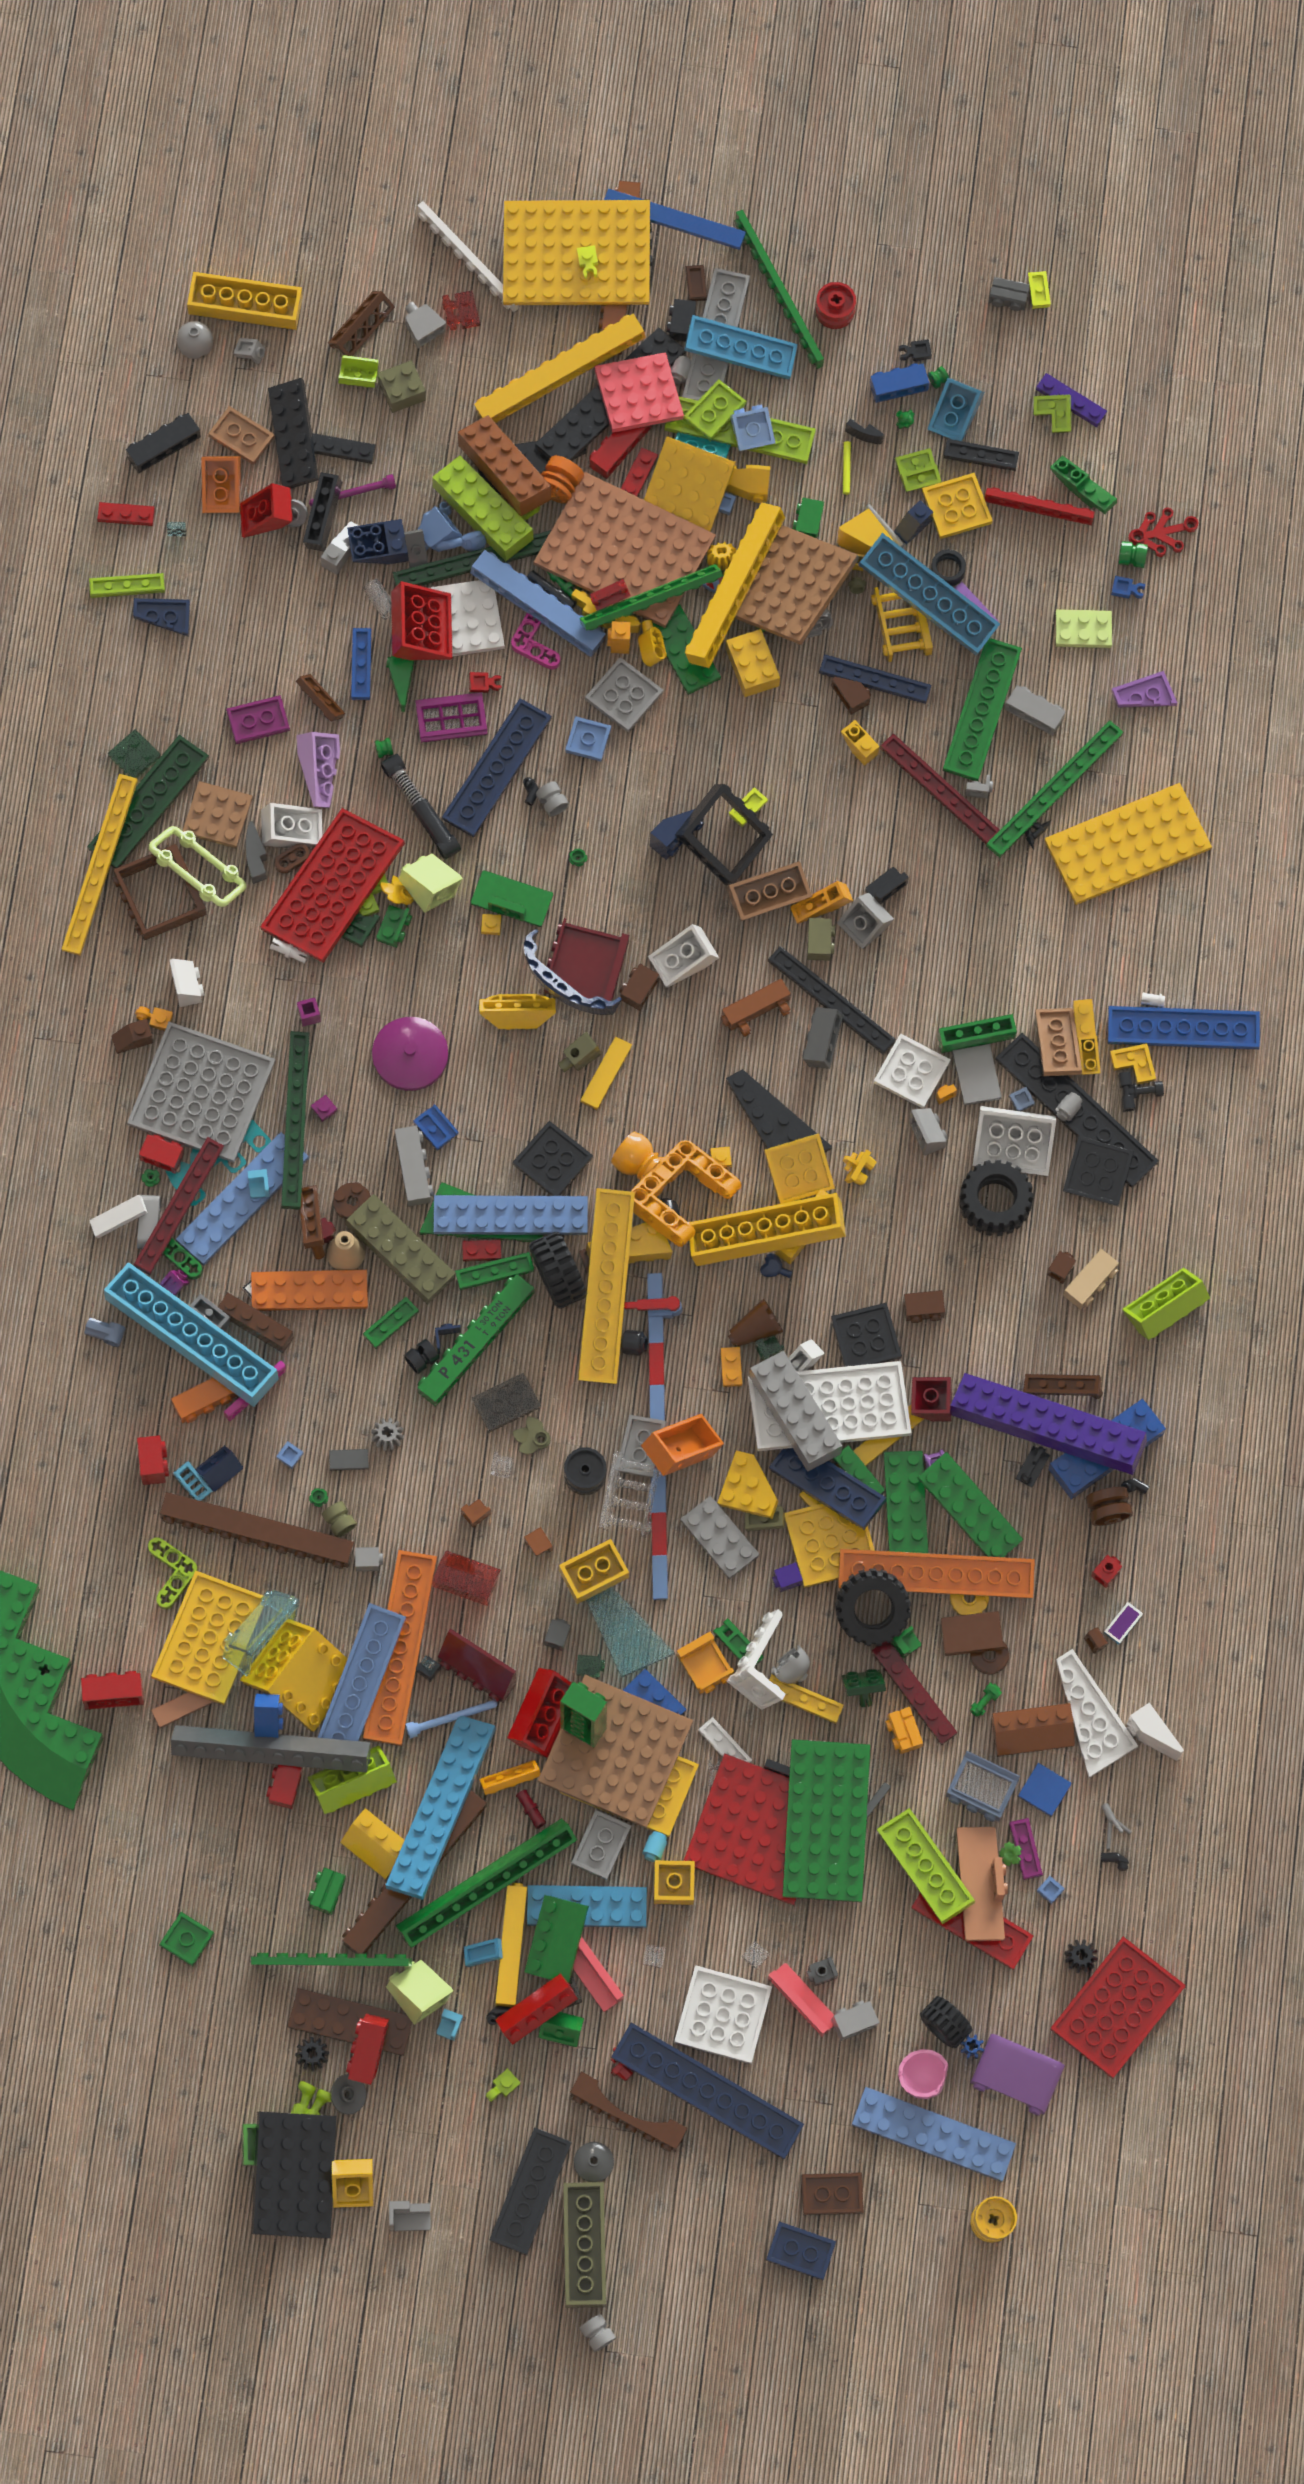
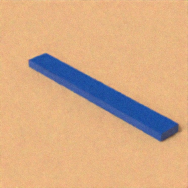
[604,188,746,250]

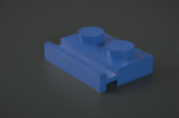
[413,1104,459,1151]

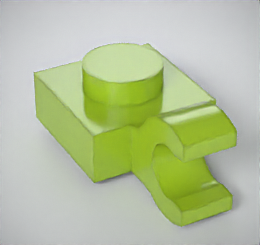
[486,2068,521,2102]

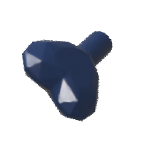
[760,1253,793,1278]

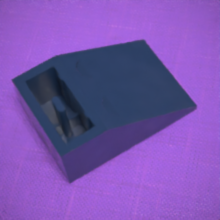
[347,519,408,564]
[650,809,705,860]

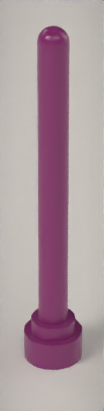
[309,474,396,506]

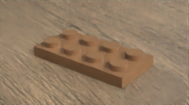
[1035,1008,1082,1076]

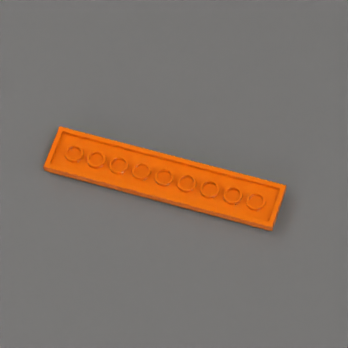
[838,1549,1035,1598]
[363,1550,437,1746]

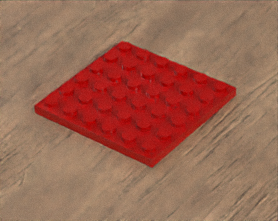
[683,1753,797,1906]

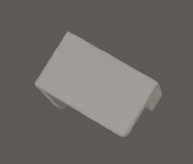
[389,2201,431,2231]

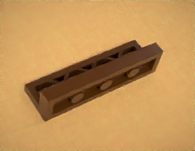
[328,291,395,356]

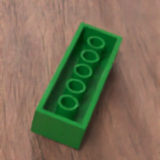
[560,1682,607,1748]

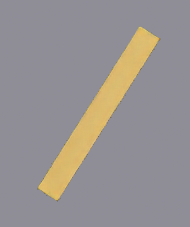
[799,1405,924,1507]

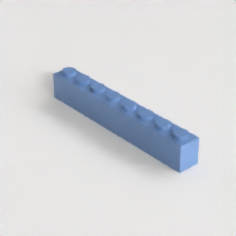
[470,550,606,657]

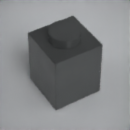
[544,1618,571,1651]

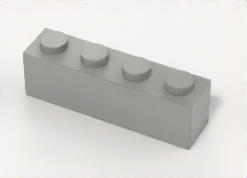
[395,1125,434,1207]

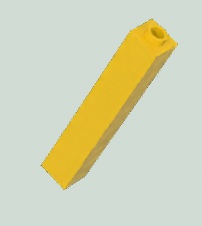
[496,1883,527,2007]

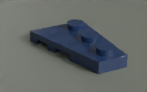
[133,598,190,637]

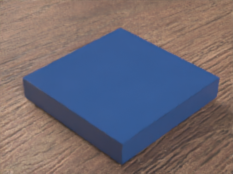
[1018,1763,1072,1817]

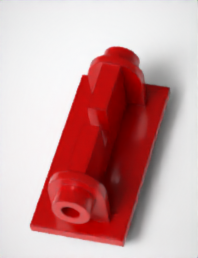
[590,579,631,611]

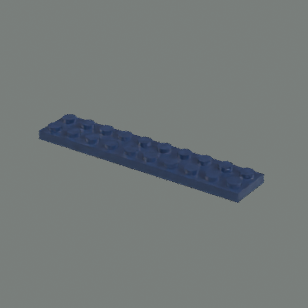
[611,2022,804,2159]

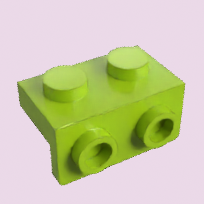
[338,355,378,388]

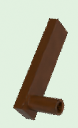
[300,1185,325,1260]
[1023,1374,1103,1399]

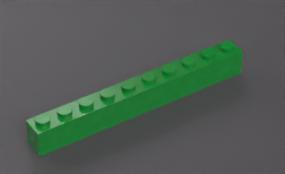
[395,1818,577,1948]

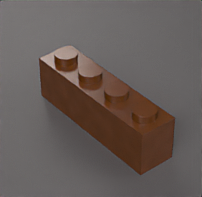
[218,1292,294,1353]

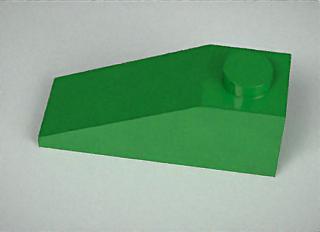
[386,654,415,712]

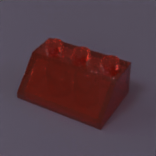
[432,1550,501,1606]

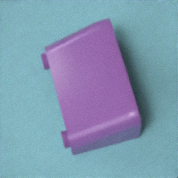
[970,2034,1065,2116]

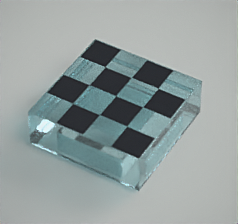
[167,522,187,536]

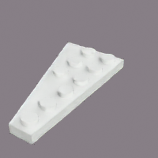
[1056,1649,1138,1778]

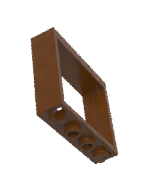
[112,844,207,941]

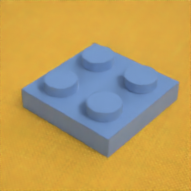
[565,716,611,762]

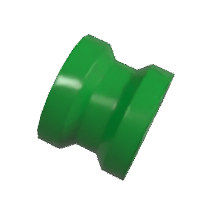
[928,366,949,389]
[374,737,394,759]

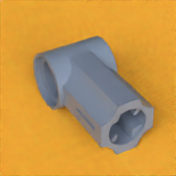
[84,1318,126,1347]

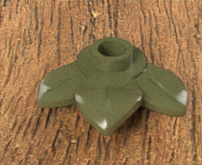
[513,1416,551,1454]

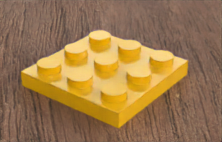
[922,473,993,539]
[764,1133,835,1204]

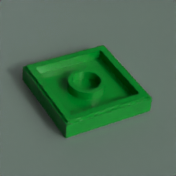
[159,1912,215,1967]

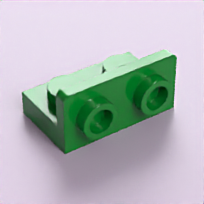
[376,905,412,948]

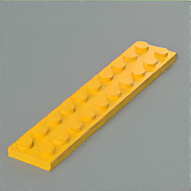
[578,1188,635,1384]

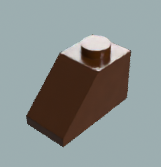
[831,677,871,715]
[111,1019,153,1054]

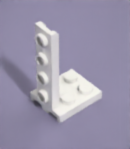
[727,1609,785,1710]

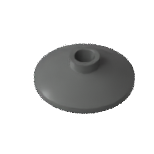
[331,2074,366,2115]
[574,2142,614,2182]

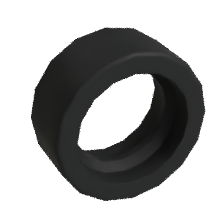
[930,549,966,586]

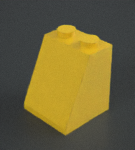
[837,509,893,555]

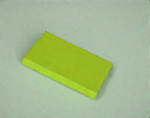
[683,379,747,442]

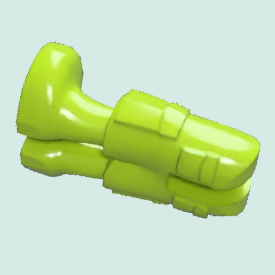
[291,2081,331,2115]

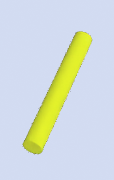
[843,441,851,495]

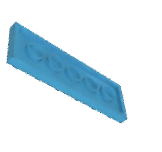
[684,315,798,380]
[527,1885,647,1928]

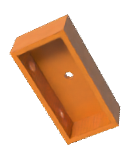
[641,1414,724,1476]

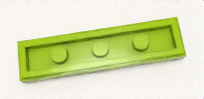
[89,573,165,598]

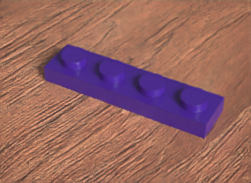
[1036,373,1107,427]

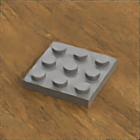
[585,657,664,733]

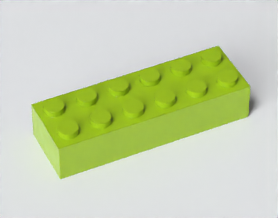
[432,455,533,561]

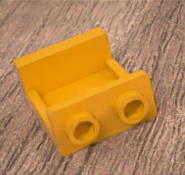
[676,1631,734,1694]

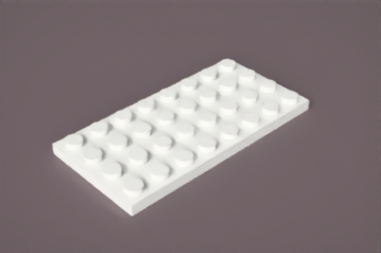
[748,1361,912,1451]

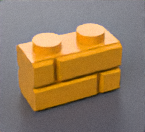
[885,1707,923,1754]

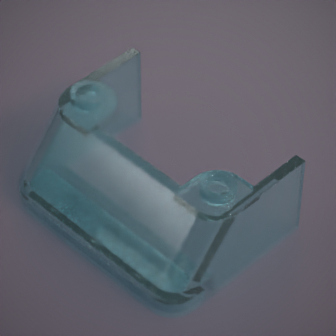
[222,1590,300,1676]

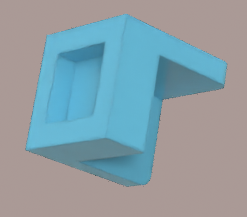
[248,1169,270,1199]
[436,2009,463,2041]

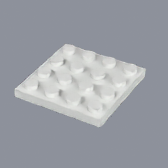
[430,580,505,657]
[674,1965,772,2064]

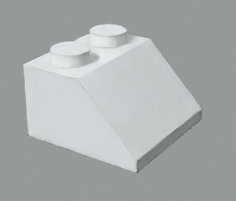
[170,959,204,1007]

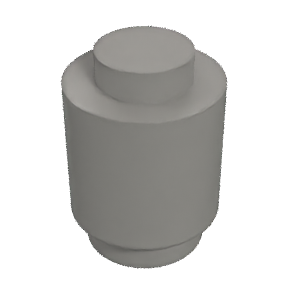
[671,356,691,384]
[1055,1092,1083,1121]

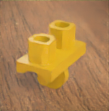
[843,1149,877,1186]

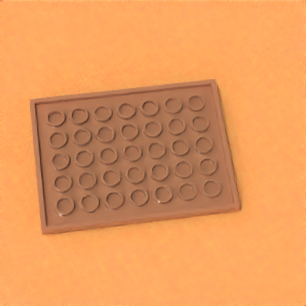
[533,472,716,628]

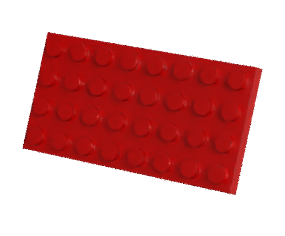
[260,808,405,963]

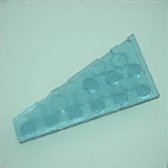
[586,1587,675,1678]

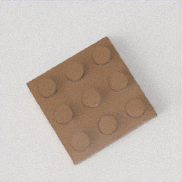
[183,781,253,849]

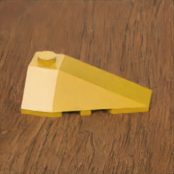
[726,465,771,503]

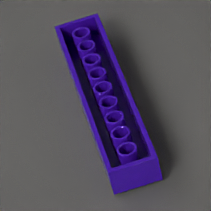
[951,1373,1147,1475]

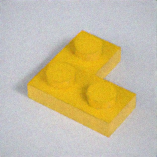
[1110,1044,1156,1085]

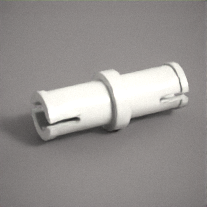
[270,938,309,964]

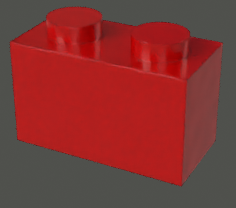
[139,1134,184,1174]
[266,1765,303,1809]

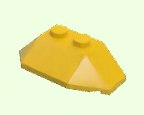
[480,994,556,1030]

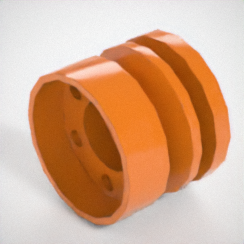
[541,455,584,504]

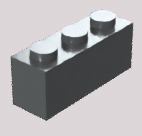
[802,1007,843,1069]

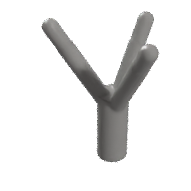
[1101,1803,1132,1850]

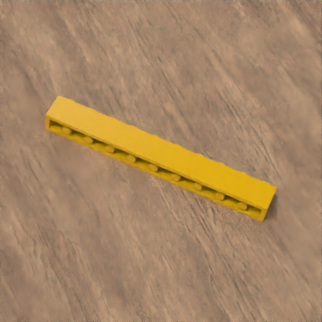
[474,313,646,423]
[685,503,785,668]

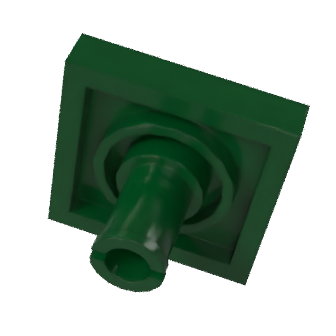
[841,1669,886,1707]

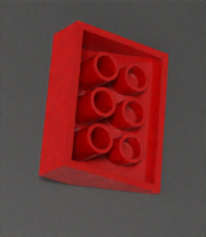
[391,581,452,660]

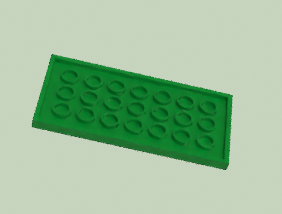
[782,1739,870,1903]

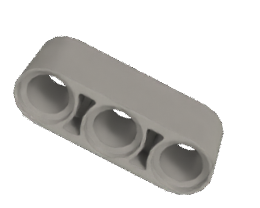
[137,1195,161,1249]

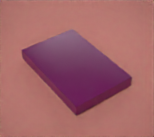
[226,695,290,744]

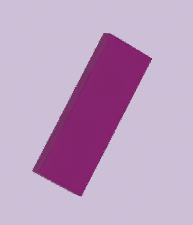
[1009,1818,1043,1880]

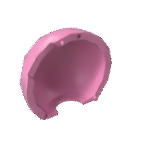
[898,2049,948,2099]

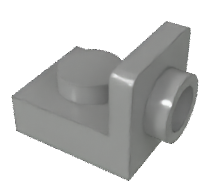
[233,338,265,364]
[965,775,993,799]

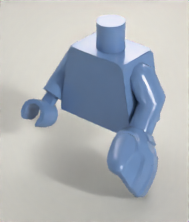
[418,501,486,552]

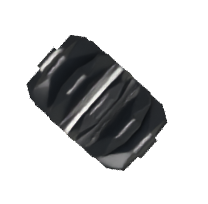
[1064,1939,1098,1973]
[295,2037,330,2072]

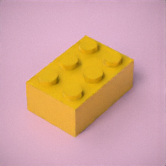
[725,629,780,698]
[559,1539,629,1604]

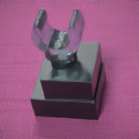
[416,1655,441,1682]

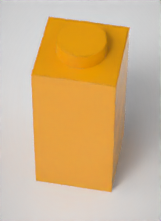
[607,621,631,654]

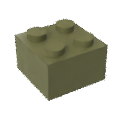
[378,360,426,413]

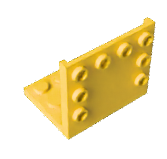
[240,1618,348,1732]

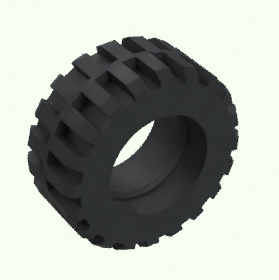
[959,1160,1034,1236]
[529,1232,587,1309]
[835,1568,911,1646]

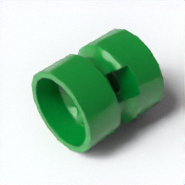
[1118,541,1148,568]

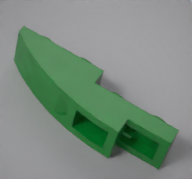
[1050,455,1117,514]

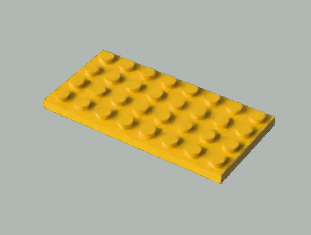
[1044,783,1212,905]

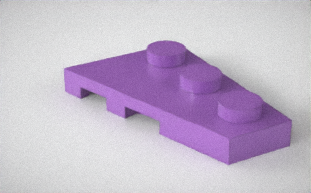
[1111,671,1177,707]

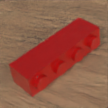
[589,425,652,479]
[495,1973,578,2045]

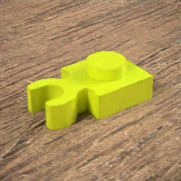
[577,245,598,279]

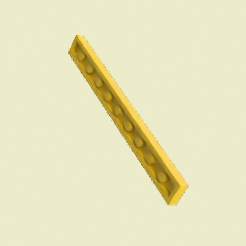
[62,774,138,956]

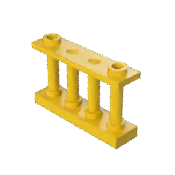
[871,587,933,662]

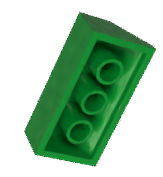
[524,1895,589,1983]

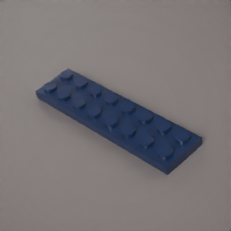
[442,698,552,838]

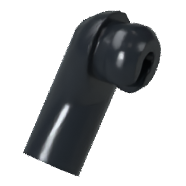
[523,777,539,806]
[1121,1478,1150,1495]
[486,2006,512,2025]

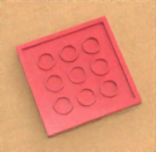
[594,352,684,433]

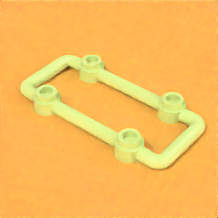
[148,826,247,907]

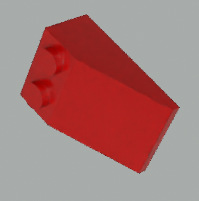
[240,483,292,538]

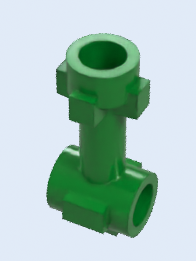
[970,1682,1002,1718]

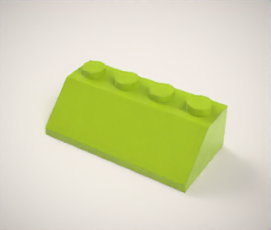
[1122,1267,1210,1340]
[307,1745,397,1814]

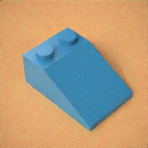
[928,378,985,441]

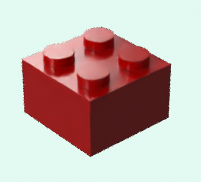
[137,1435,169,1485]

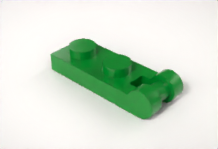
[713,1618,764,1667]

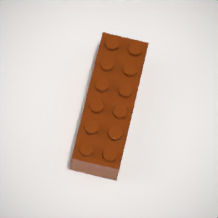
[458,415,551,516]

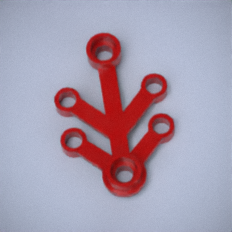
[1128,507,1199,557]

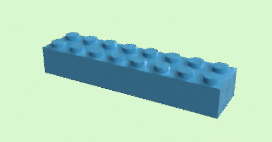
[858,533,1000,655]

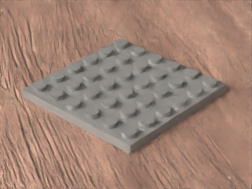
[127,1022,276,1163]

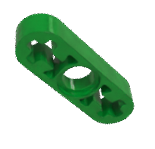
[162,1238,203,1280]

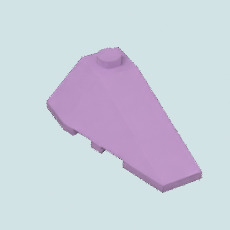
[296,732,340,808]

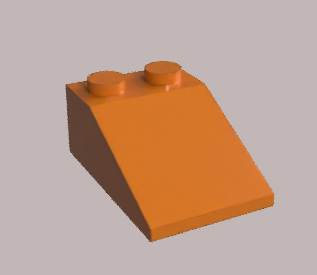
[201,456,241,513]

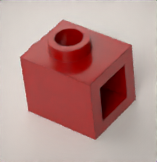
[1091,1554,1122,1588]

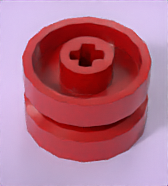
[815,282,856,329]

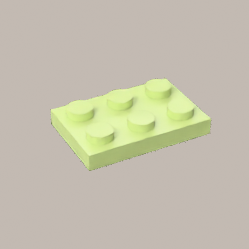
[1056,609,1112,648]

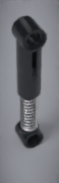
[380,753,461,860]

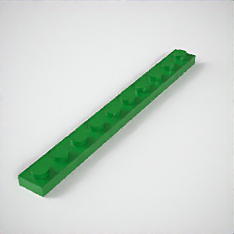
[734,209,824,369]
[986,720,1124,858]

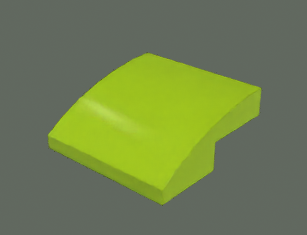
[895,448,942,492]

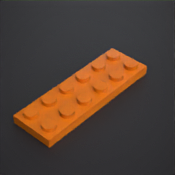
[251,1270,368,1311]

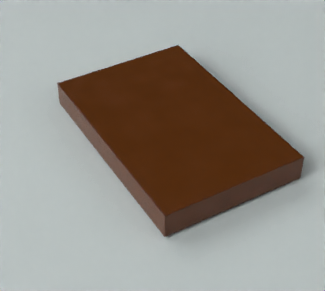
[941,1611,1004,1656]
[801,2172,864,2216]

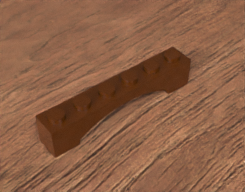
[570,2071,688,2152]

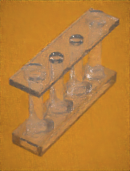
[599,1451,662,1538]

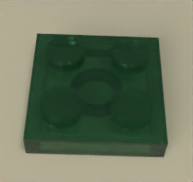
[108,729,161,778]

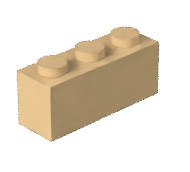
[1063,1249,1119,1310]

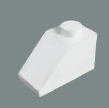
[789,1339,824,1372]

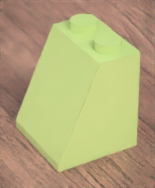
[398,854,463,913]
[386,1960,453,2025]

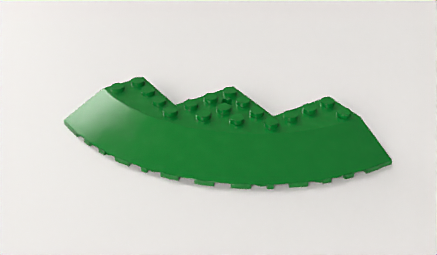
[0,1570,103,1811]

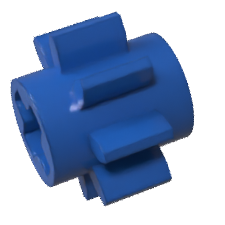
[960,2034,984,2059]

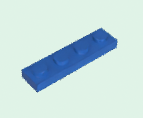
[351,628,371,700]

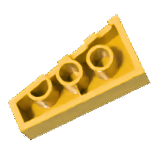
[586,1222,673,1264]

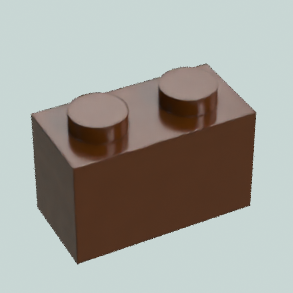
[619,963,659,1011]
[903,1290,945,1323]

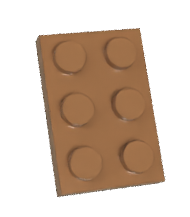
[208,406,275,465]

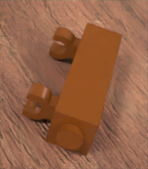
[720,978,791,1037]

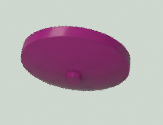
[372,1017,448,1091]

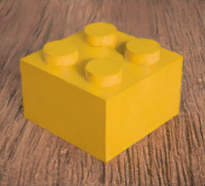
[654,1860,695,1905]

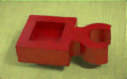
[469,672,502,693]

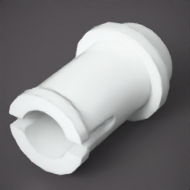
[1141,992,1165,1008]

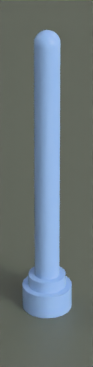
[406,1700,497,1739]

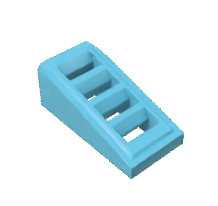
[172,1461,212,1501]

